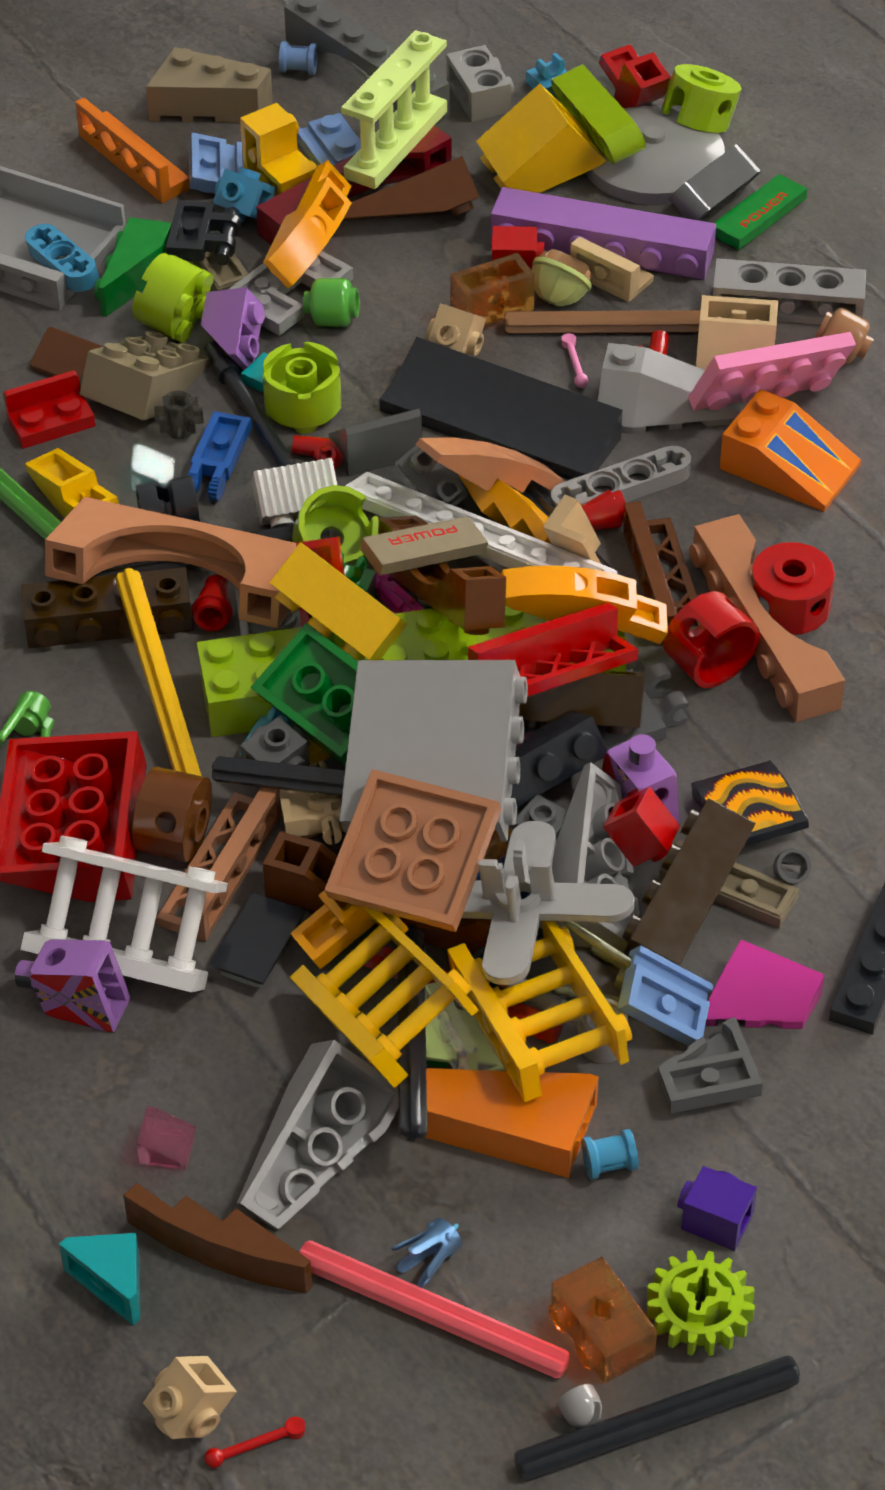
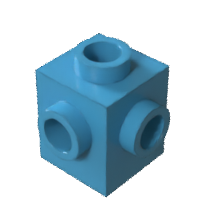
[213,166,277,222]

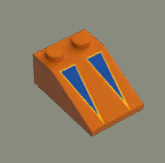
[720,389,861,512]

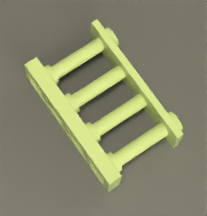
[341,30,447,189]

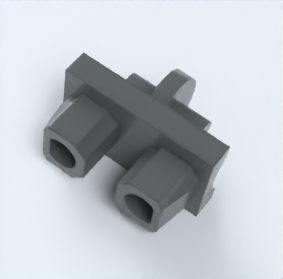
[395,437,470,506]

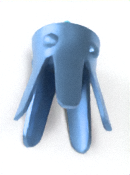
[391,1218,462,1288]

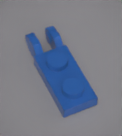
[187,411,252,502]

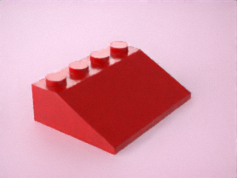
[0,731,147,902]

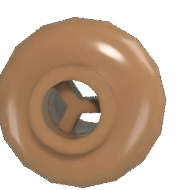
[814,308,873,365]

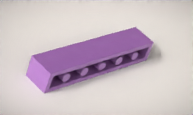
[491,187,716,280]

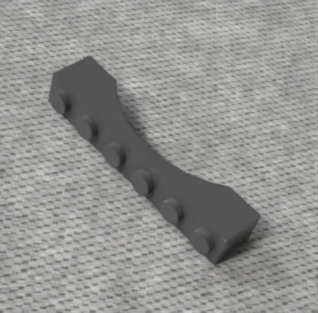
[284,0,450,125]

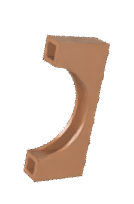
[45,497,296,628]

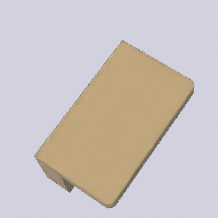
[570,237,654,302]
[543,495,601,564]

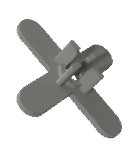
[462,821,635,985]

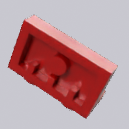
[3,370,96,449]

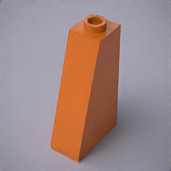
[424,1068,599,1178]

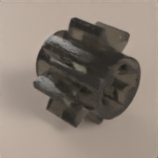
[154,391,204,439]

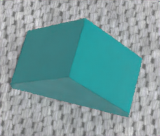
[59,1233,140,1326]

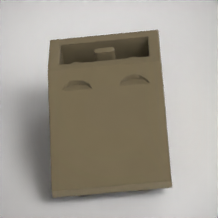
[80,331,212,420]

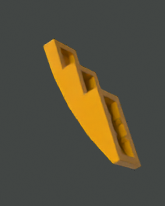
[458,474,552,544]

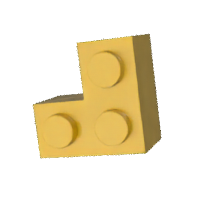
[240,102,317,197]

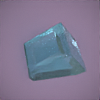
[130,444,175,490]

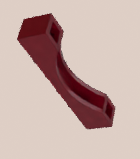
[256,125,452,245]

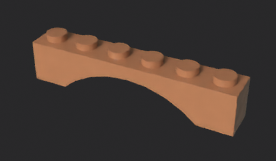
[689,514,845,723]

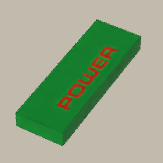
[714,174,808,250]

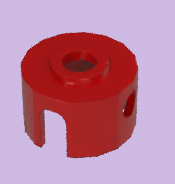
[751,542,835,635]
[663,591,760,688]

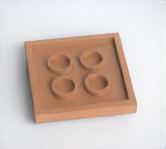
[324,769,502,932]

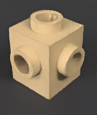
[426,303,486,357]
[143,1356,237,1439]

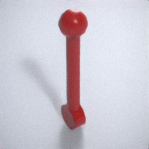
[204,1416,306,1468]

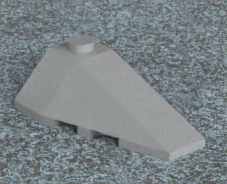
[598,343,747,433]
[237,1040,399,1230]

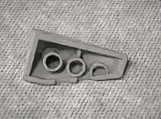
[539,762,640,951]

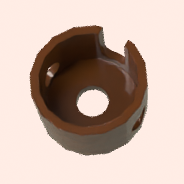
[132,766,212,862]

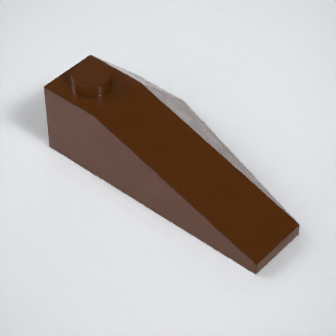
[342,156,479,221]

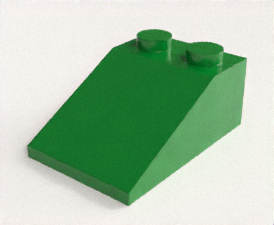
[250,623,358,768]

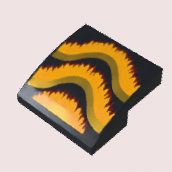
[691,760,809,847]

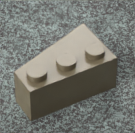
[146,47,273,123]

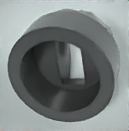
[773,848,811,885]

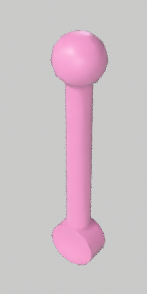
[561,333,589,388]

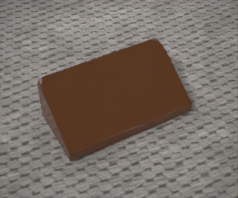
[30,327,104,388]

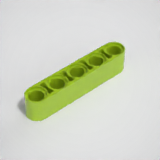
[551,64,646,165]

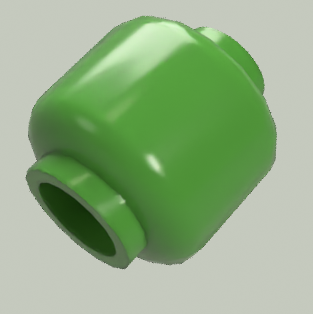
[303,278,360,327]

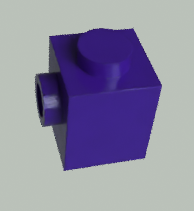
[677,1166,757,1251]

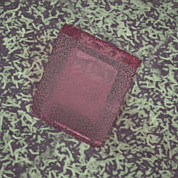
[137,1106,196,1170]

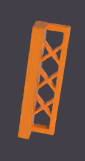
[75,97,191,204]

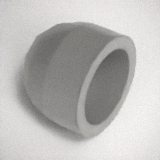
[557,1384,602,1428]

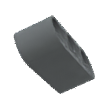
[668,143,761,221]

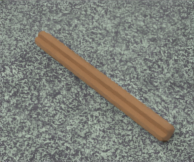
[505,310,700,334]

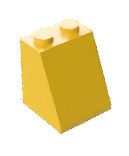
[476,83,606,193]

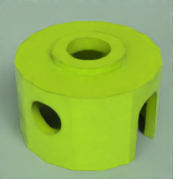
[661,64,742,133]
[292,485,379,566]

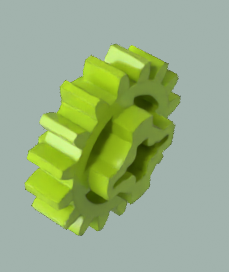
[647,1250,755,1356]

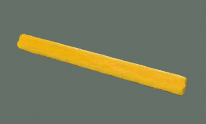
[116,568,201,776]

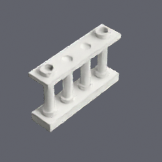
[20,836,228,992]

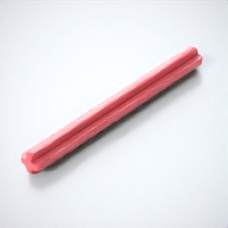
[299,1240,570,1378]

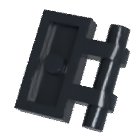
[166,201,241,265]

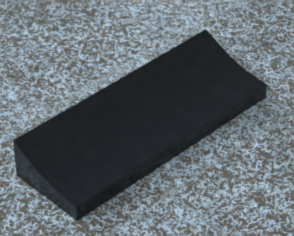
[379,336,623,480]

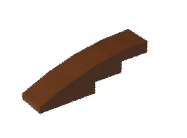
[123,1182,312,1294]

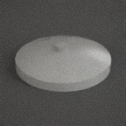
[585,106,725,205]

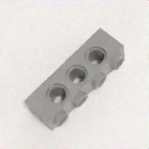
[713,258,866,325]

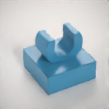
[526,53,567,96]

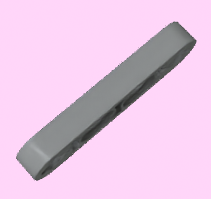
[551,446,691,508]

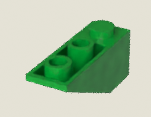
[94,217,172,317]

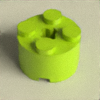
[132,253,214,343]
[263,342,342,434]

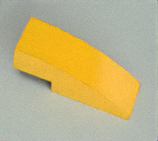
[24,448,119,518]

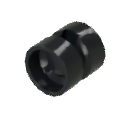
[135,476,200,522]

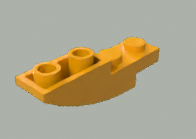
[263,160,351,288]
[501,565,668,644]
[290,891,386,969]

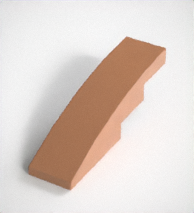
[415,438,565,493]

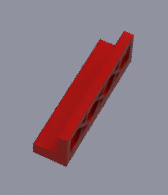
[468,603,638,697]

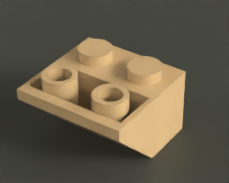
[696,295,778,370]

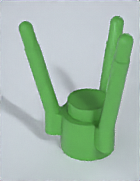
[0,691,55,747]

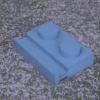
[297,113,361,166]
[188,133,243,193]
[617,946,713,1046]

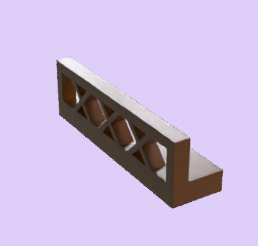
[623,501,700,646]

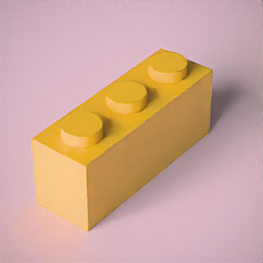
[269,542,407,661]

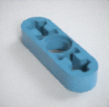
[25,224,99,292]

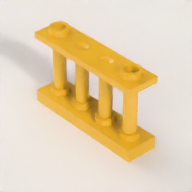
[290,908,479,1088]
[447,921,632,1102]

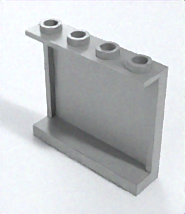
[0,166,126,310]
[340,660,528,841]

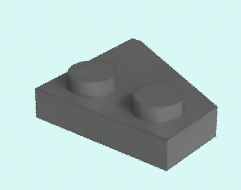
[658,1017,762,1114]

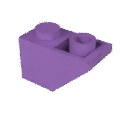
[201,287,265,370]

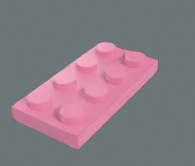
[688,332,856,411]

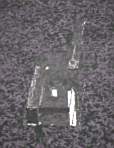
[425,982,504,1071]

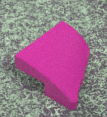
[706,939,825,1029]

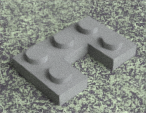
[229,251,353,336]

